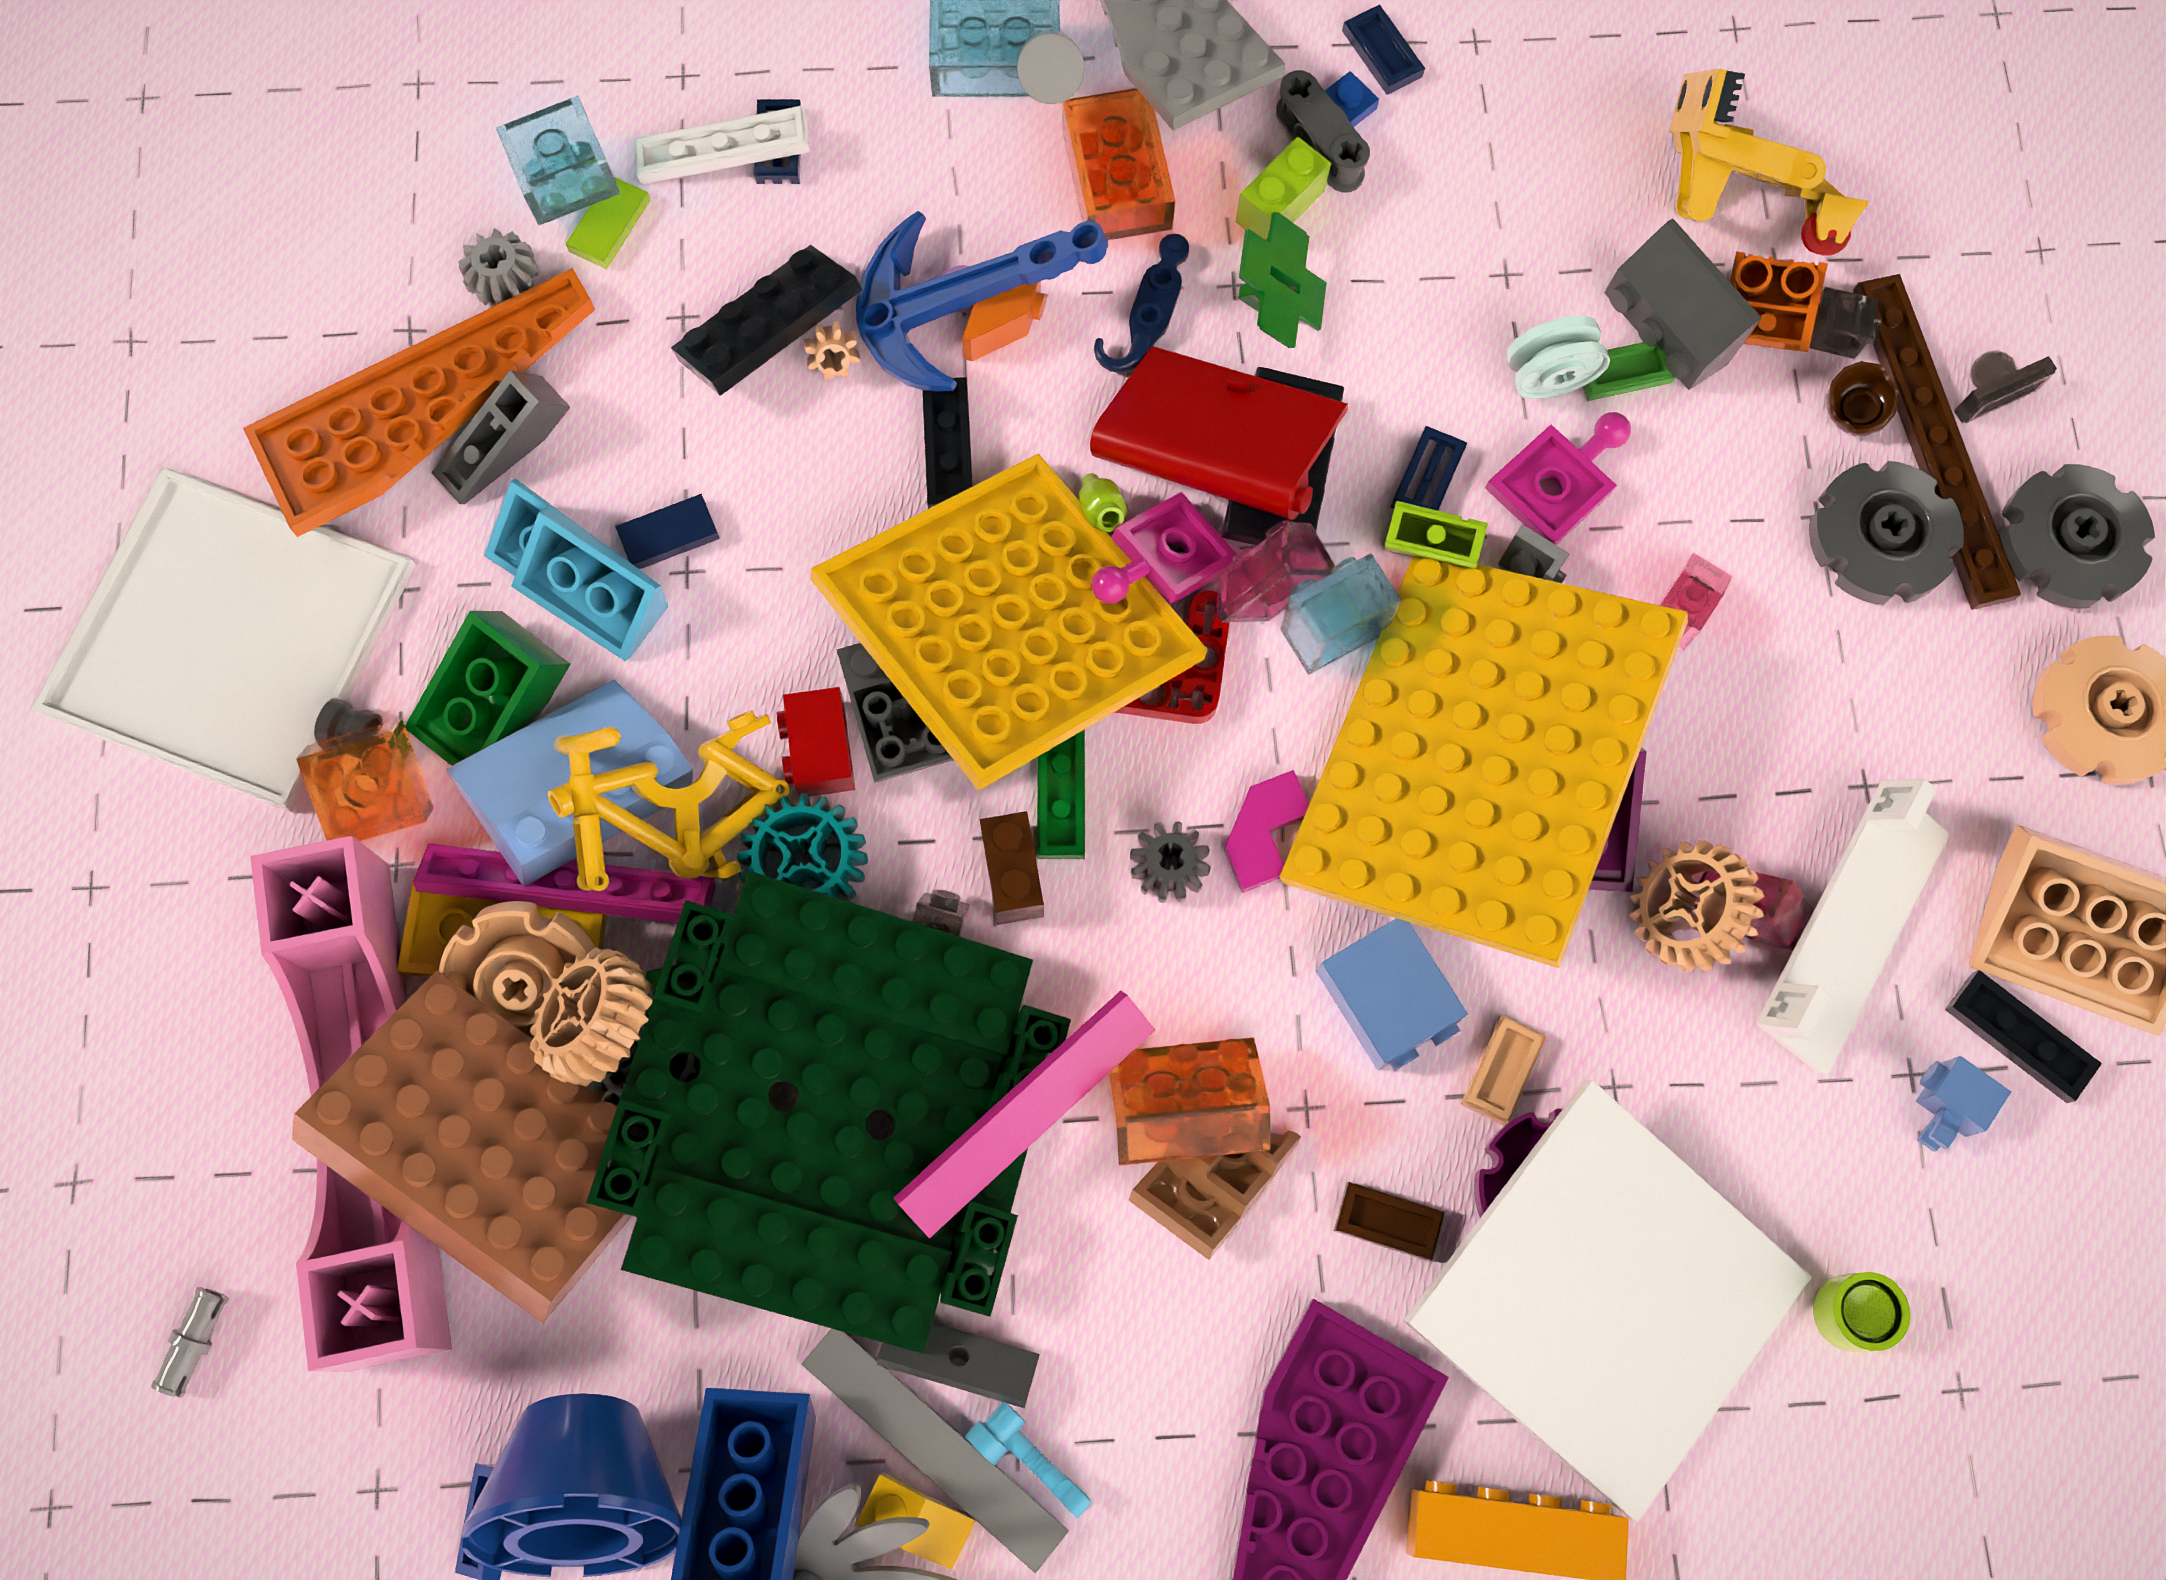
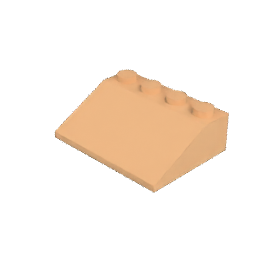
[1969,824,2166,1036]

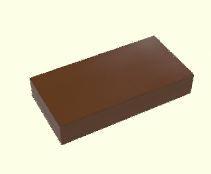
[1333,1182,1445,1262]

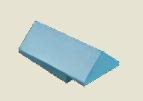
[484,479,669,661]

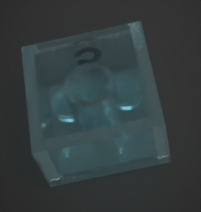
[495,95,621,226]
[1280,553,1401,675]

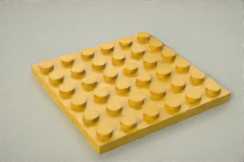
[810,453,1208,791]

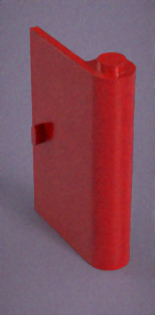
[1090,346,1348,520]

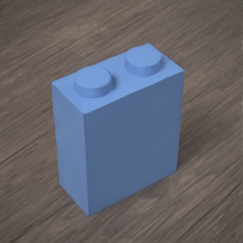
[1316,918,1468,1071]

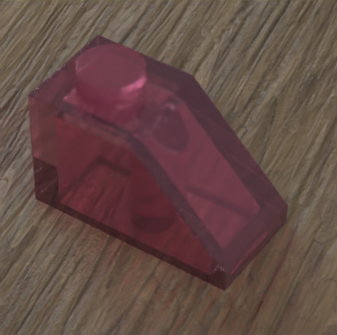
[1658,552,1733,650]
[1694,871,1815,951]

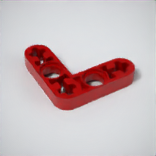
[1114,590,1231,724]

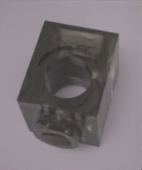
[1809,287,1881,359]

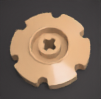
[2033,636,2166,785]
[439,901,595,1039]

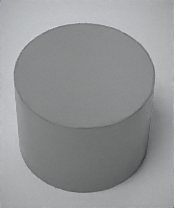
[1017,31,1085,104]

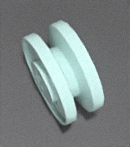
[1505,315,1610,400]

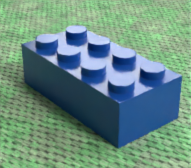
[671,1388,816,1580]

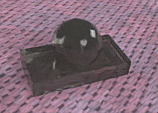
[1954,350,2057,423]

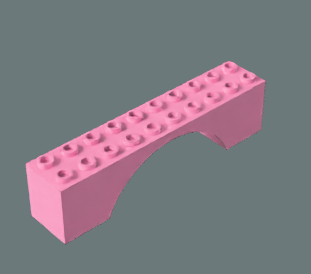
[250,836,452,1372]

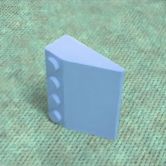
[446,679,693,886]

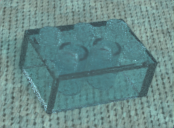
[929,0,1060,97]

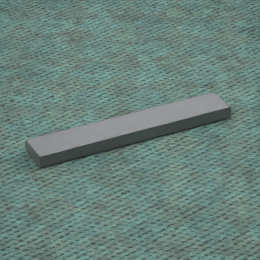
[801,1329,1069,1574]

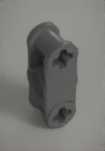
[1276,70,1370,193]

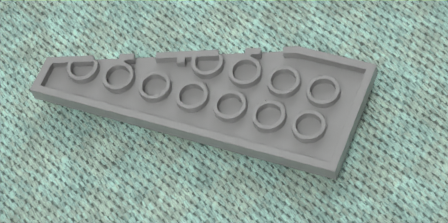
[1100,0,1285,131]

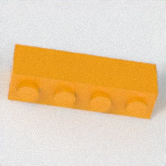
[1406,1480,1629,1580]

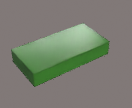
[1583,342,1675,401]

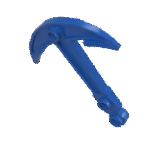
[856,211,1108,391]

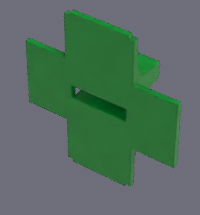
[1238,212,1327,348]

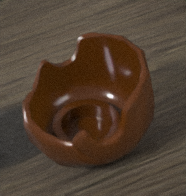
[1826,361,1899,436]

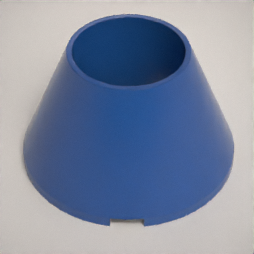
[462,1393,682,1577]

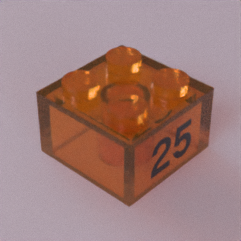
[296,719,434,841]

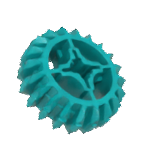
[736,793,868,899]

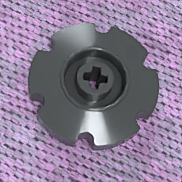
[1809,461,1964,605]
[1999,464,2155,609]

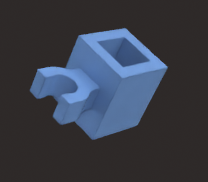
[1915,1056,2012,1152]

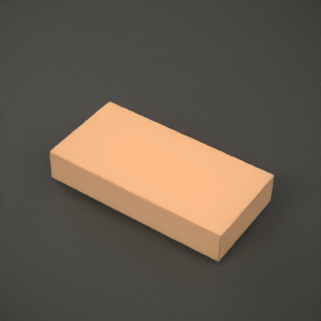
[1460,1015,1547,1126]

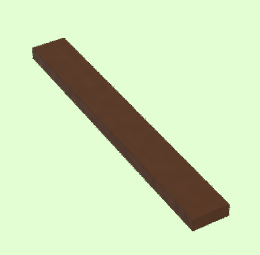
[1853,274,2021,610]

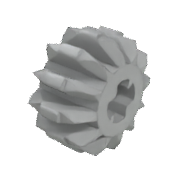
[458,227,538,306]

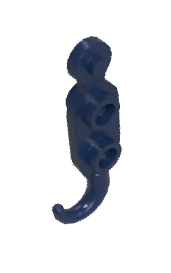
[1093,234,1190,373]

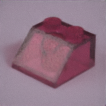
[1217,520,1337,622]

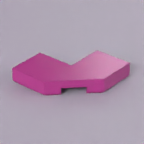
[1224,770,1309,893]

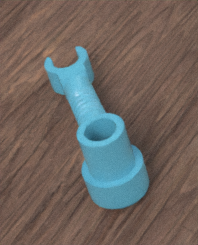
[965,1402,1092,1518]

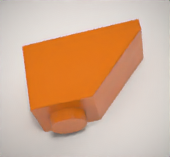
[962,281,1047,361]

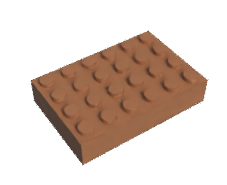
[292,970,632,1324]

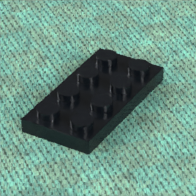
[671,244,862,396]

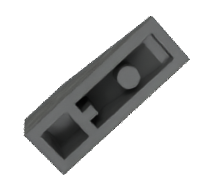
[431,370,570,505]

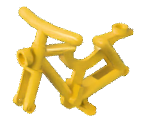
[548,710,789,891]

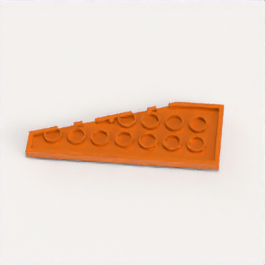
[243,268,595,537]

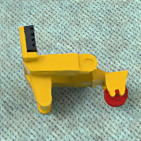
[1669,69,1869,256]

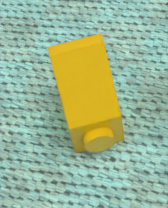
[855,1472,976,1570]

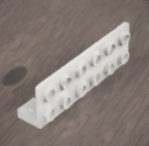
[1756,778,1949,1075]

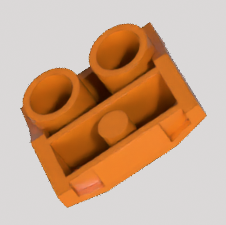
[1729,251,1828,352]

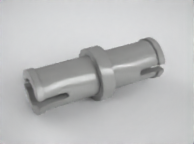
[151,1287,229,1398]

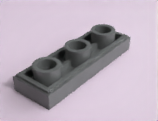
[877,1323,1040,1408]

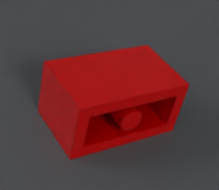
[777,687,856,797]

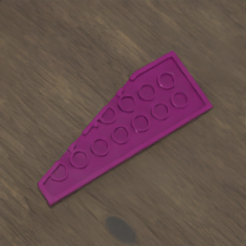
[1231,1298,1449,1580]

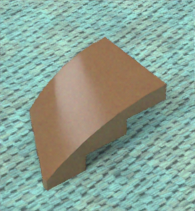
[1128,1107,1301,1260]

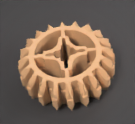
[1629,840,1765,972]
[530,947,653,1087]

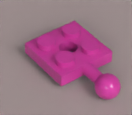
[1485,412,1631,545]
[1091,492,1240,605]

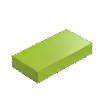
[565,175,651,270]

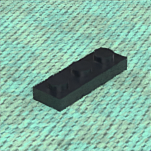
[922,377,973,509]
[1945,970,2102,1104]

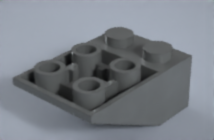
[836,643,954,783]

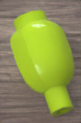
[1079,473,1127,532]

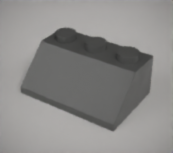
[1604,218,1762,390]

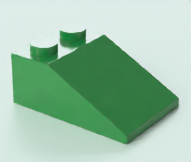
[404,610,571,766]

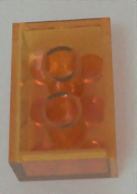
[1062,88,1176,240]
[1108,1037,1270,1166]

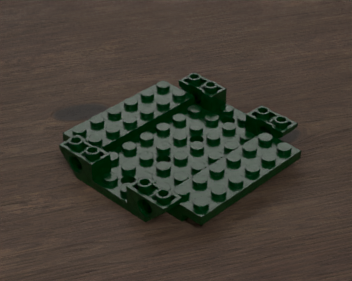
[586,870,1071,1354]

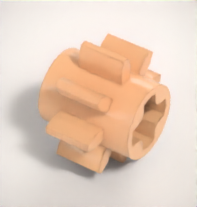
[804,321,860,381]

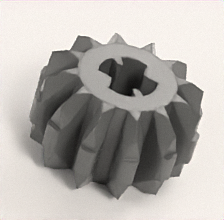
[1129,821,1211,903]

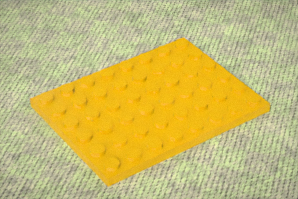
[1279,556,1688,968]

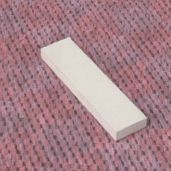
[634,105,811,184]

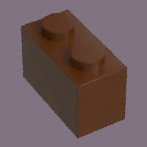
[979,811,1044,925]

